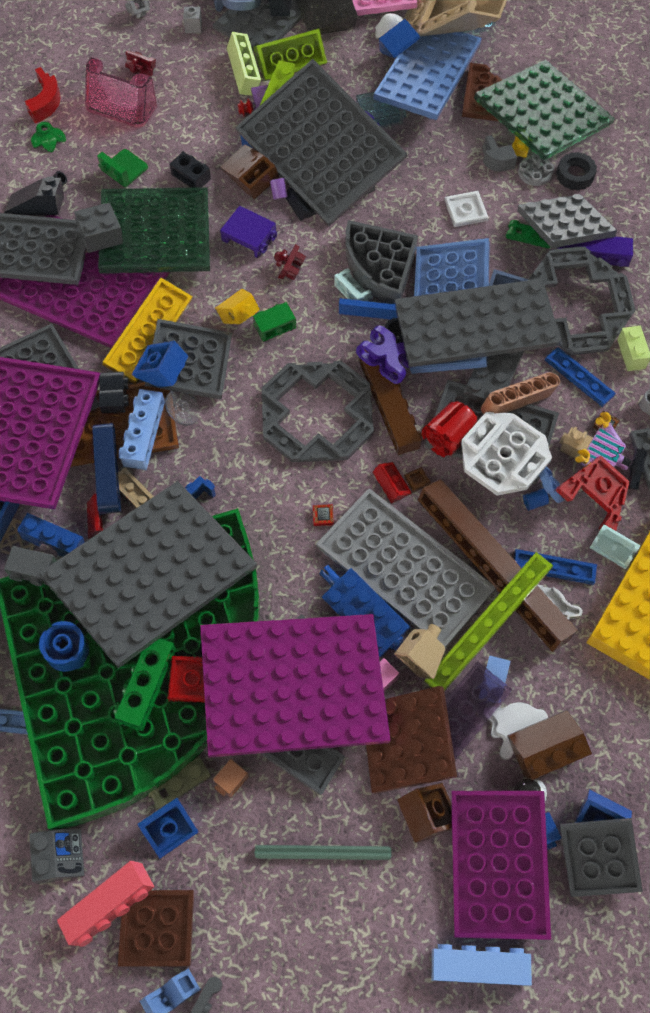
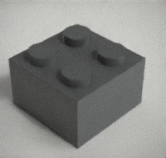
[74,202,123,253]

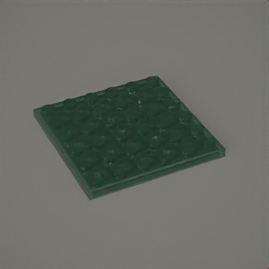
[474,59,615,161]
[98,187,210,273]

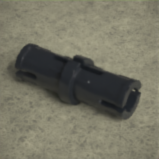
[628,448,648,490]

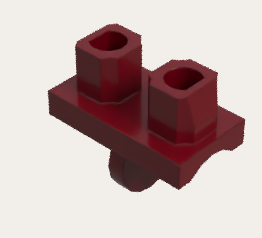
[125,50,156,77]
[274,244,306,280]

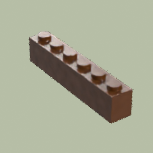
[358,350,423,455]

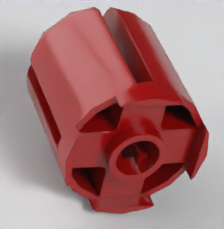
[421,401,478,458]

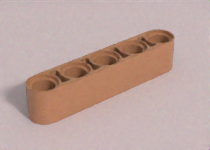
[481,372,560,414]

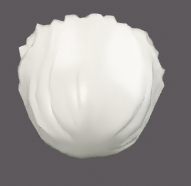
[375,13,403,38]

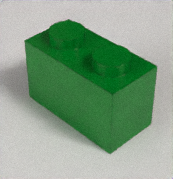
[253,302,296,342]

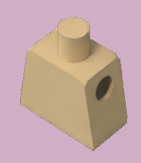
[394,624,445,679]

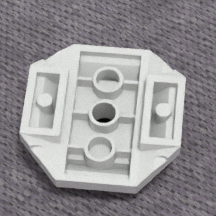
[461,412,552,495]

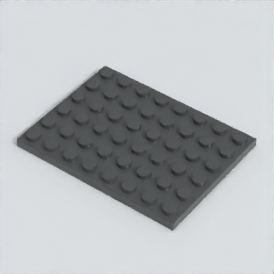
[235,59,407,226]
[39,481,257,668]

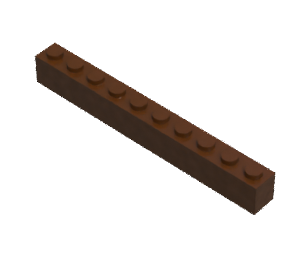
[418,479,578,652]

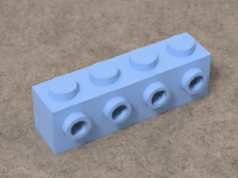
[119,389,165,470]
[431,944,532,986]

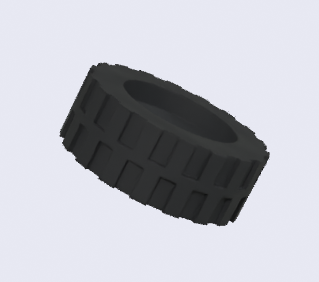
[556,152,597,190]

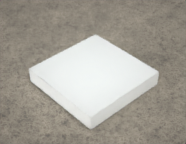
[444,191,488,227]

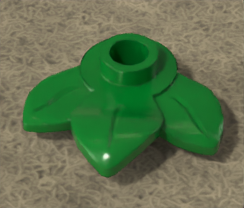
[31,122,66,152]

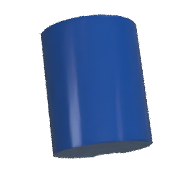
[522,488,549,511]

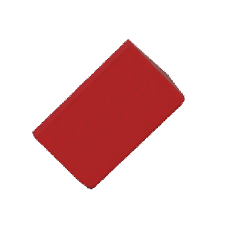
[372,462,412,503]
[87,494,103,539]

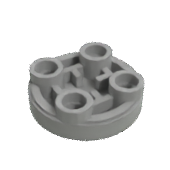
[518,153,554,186]

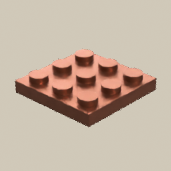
[118,890,194,967]

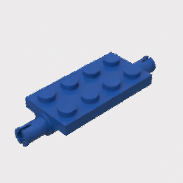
[319,565,411,657]

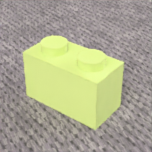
[617,325,650,371]

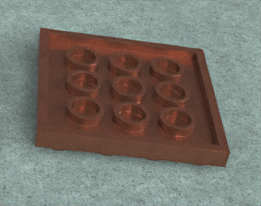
[366,686,457,794]

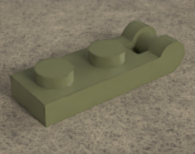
[147,757,212,811]

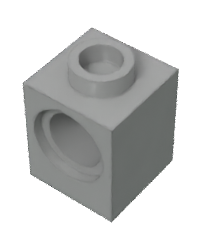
[183,6,202,33]

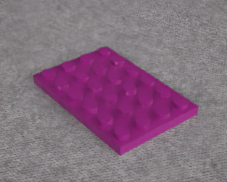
[452,791,551,940]

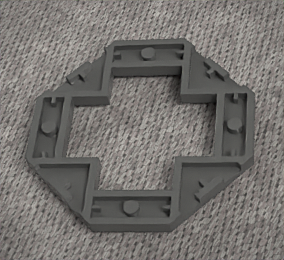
[528,247,636,355]
[262,361,374,462]

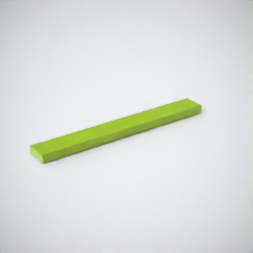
[424,552,553,692]

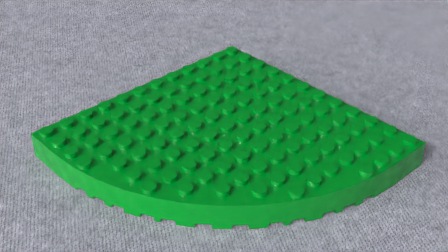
[0,508,260,830]

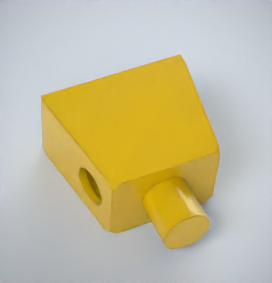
[215,289,260,324]

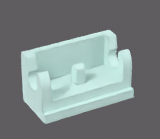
[334,268,373,301]
[590,525,640,569]

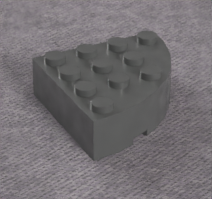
[345,220,418,304]

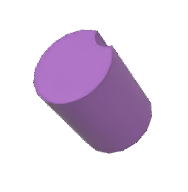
[270,178,288,200]

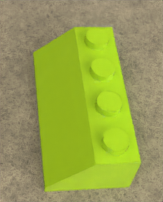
[253,29,327,80]

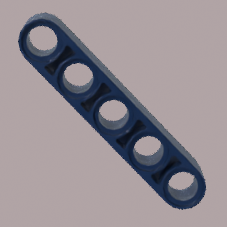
[92,423,121,515]

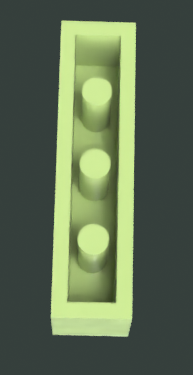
[227,32,261,96]

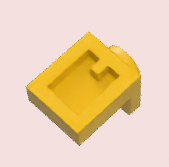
[512,129,534,158]

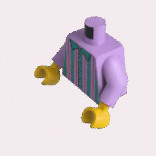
[575,412,632,471]

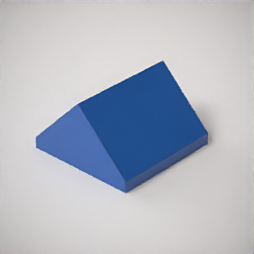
[379,19,420,58]
[137,798,198,859]

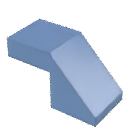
[140,968,201,1013]

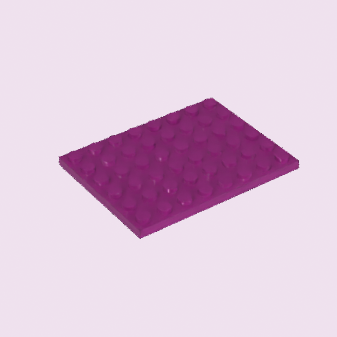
[0,215,173,349]
[0,357,101,510]
[201,614,391,758]

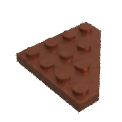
[462,63,531,125]

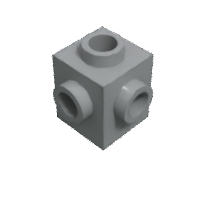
[125,0,150,18]

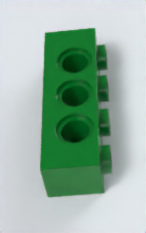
[114,639,176,731]

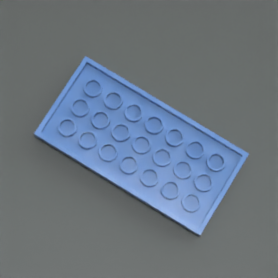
[410,238,490,374]

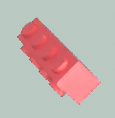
[57,860,154,947]

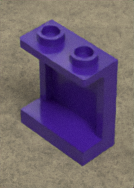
[220,206,277,258]

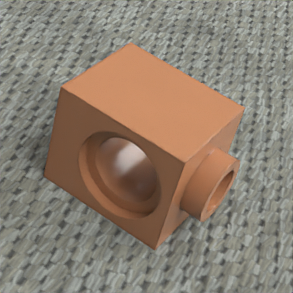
[213,759,249,797]

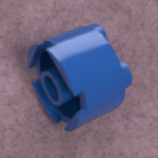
[39,621,89,672]

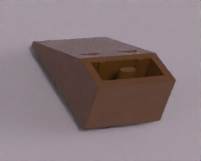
[220,144,279,200]

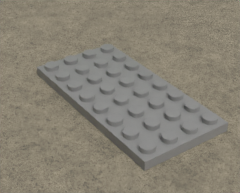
[316,488,496,648]

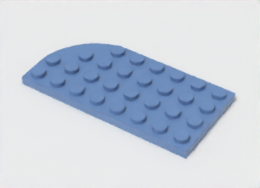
[373,32,482,120]

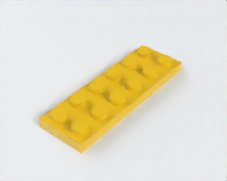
[102,278,193,384]

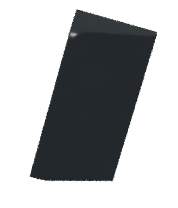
[286,188,317,221]

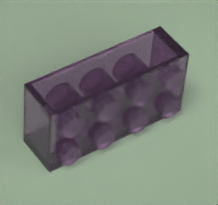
[446,661,513,761]

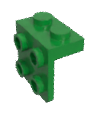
[97,149,148,188]

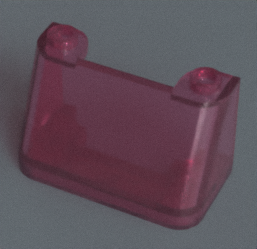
[85,57,157,128]

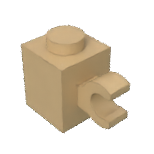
[559,427,593,458]

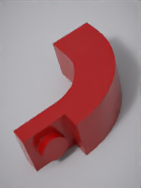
[25,67,61,124]

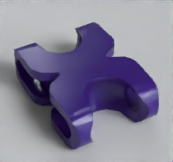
[356,325,412,384]

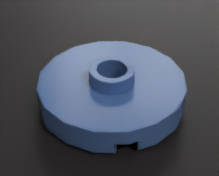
[539,467,565,503]

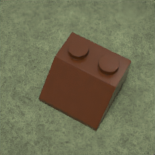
[397,783,452,843]

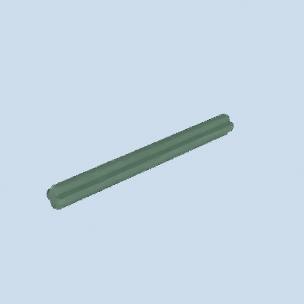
[254,845,391,860]

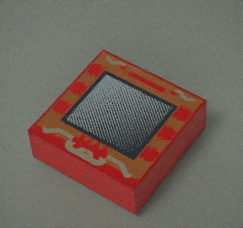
[313,504,334,526]

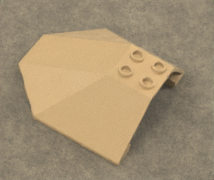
[404,0,507,37]

